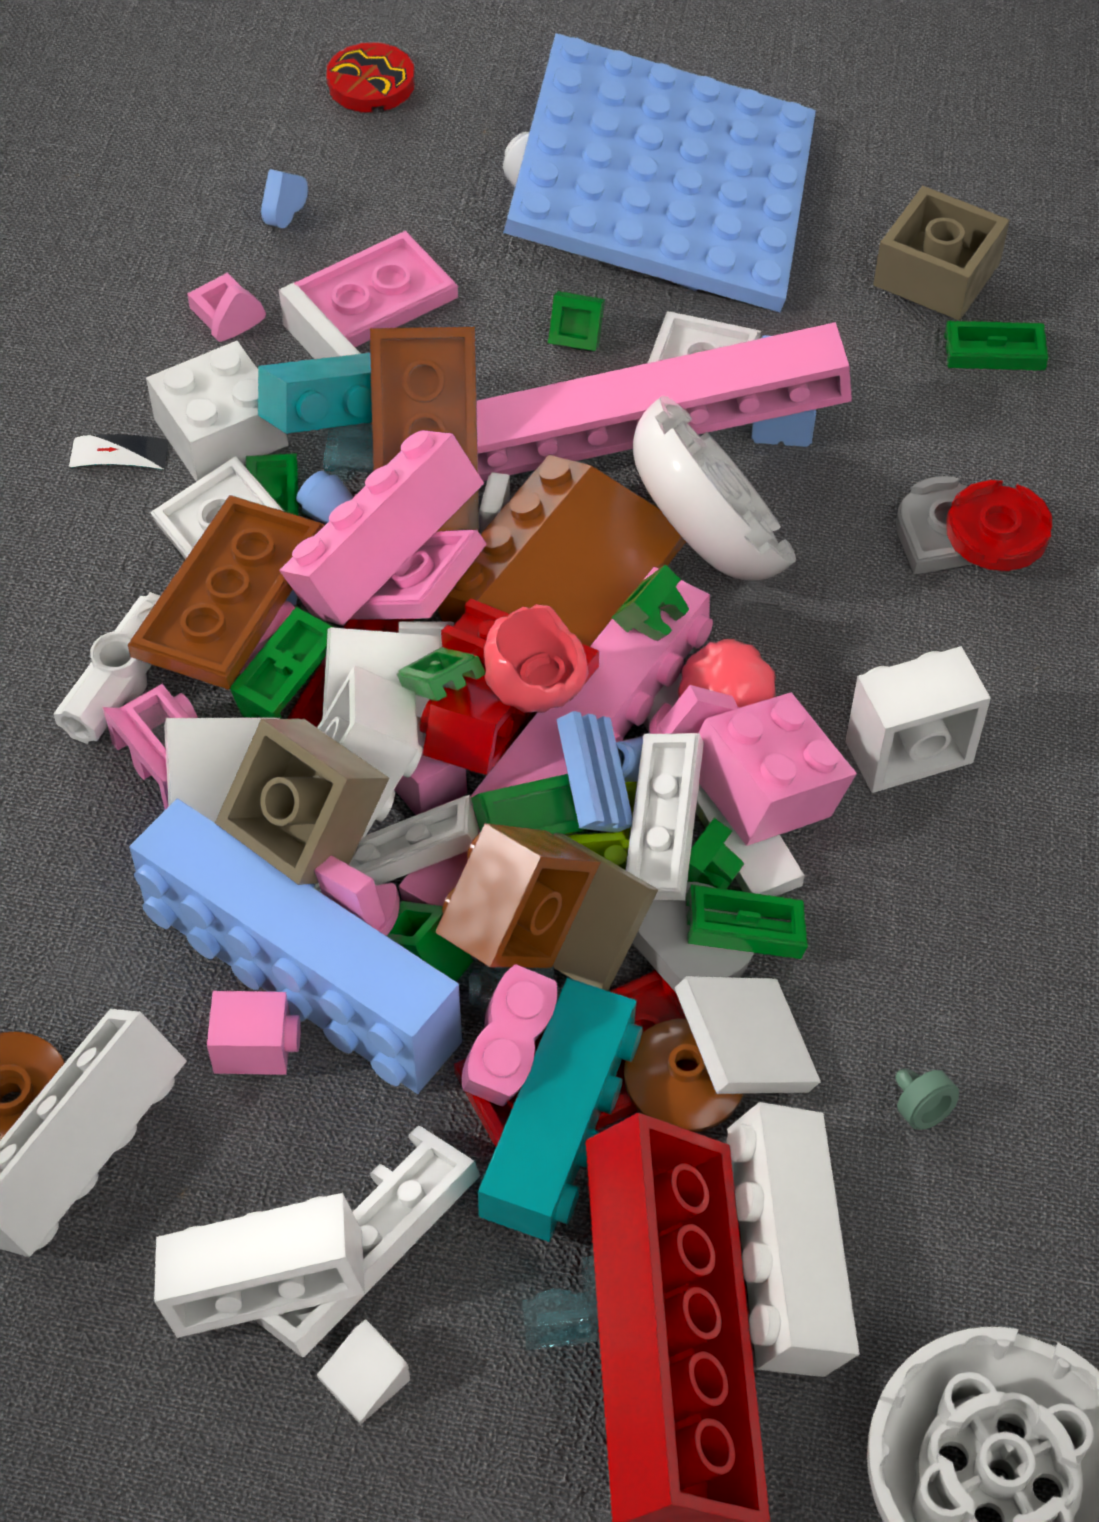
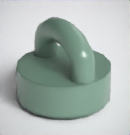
[895,1068,959,1130]

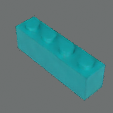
[258,353,372,434]
[478,978,643,1242]

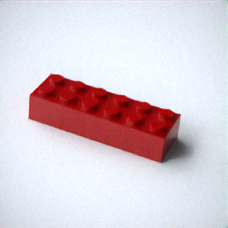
[586,1113,770,1522]

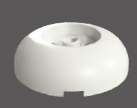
[633,396,796,581]
[867,1327,1099,1522]

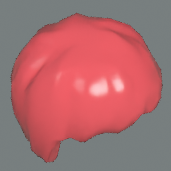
[484,604,589,713]
[678,639,776,708]

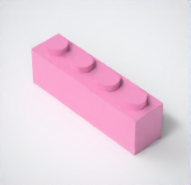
[279,430,484,625]

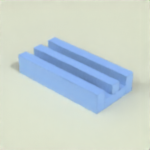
[556,711,633,833]

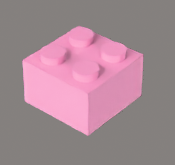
[699,692,857,846]

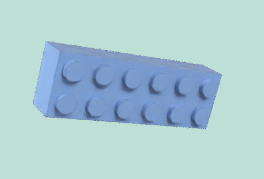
[129,798,462,1094]

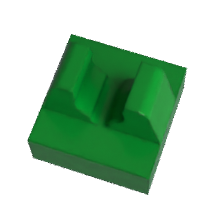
[548,291,605,351]
[611,564,689,641]
[687,818,744,889]

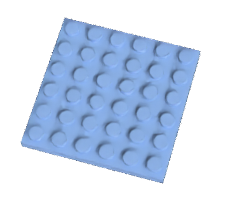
[503,33,816,312]

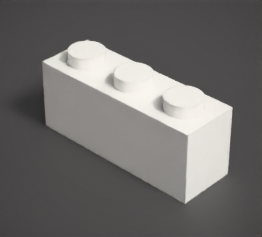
[154,1193,365,1338]

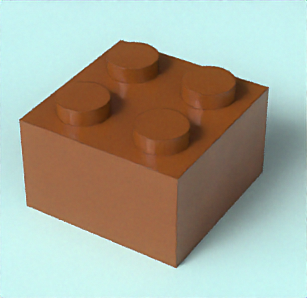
[435,823,601,968]

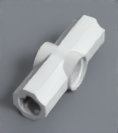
[54,592,160,744]

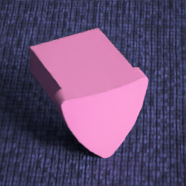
[187,273,266,342]
[649,685,739,734]
[314,855,400,936]

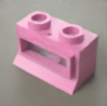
[103,684,198,810]

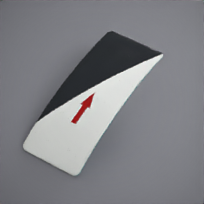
[69,434,169,470]

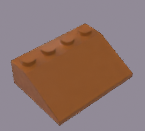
[438,455,686,647]

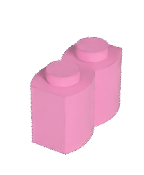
[462,964,557,1107]

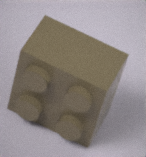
[873,186,1010,321]
[215,719,389,885]

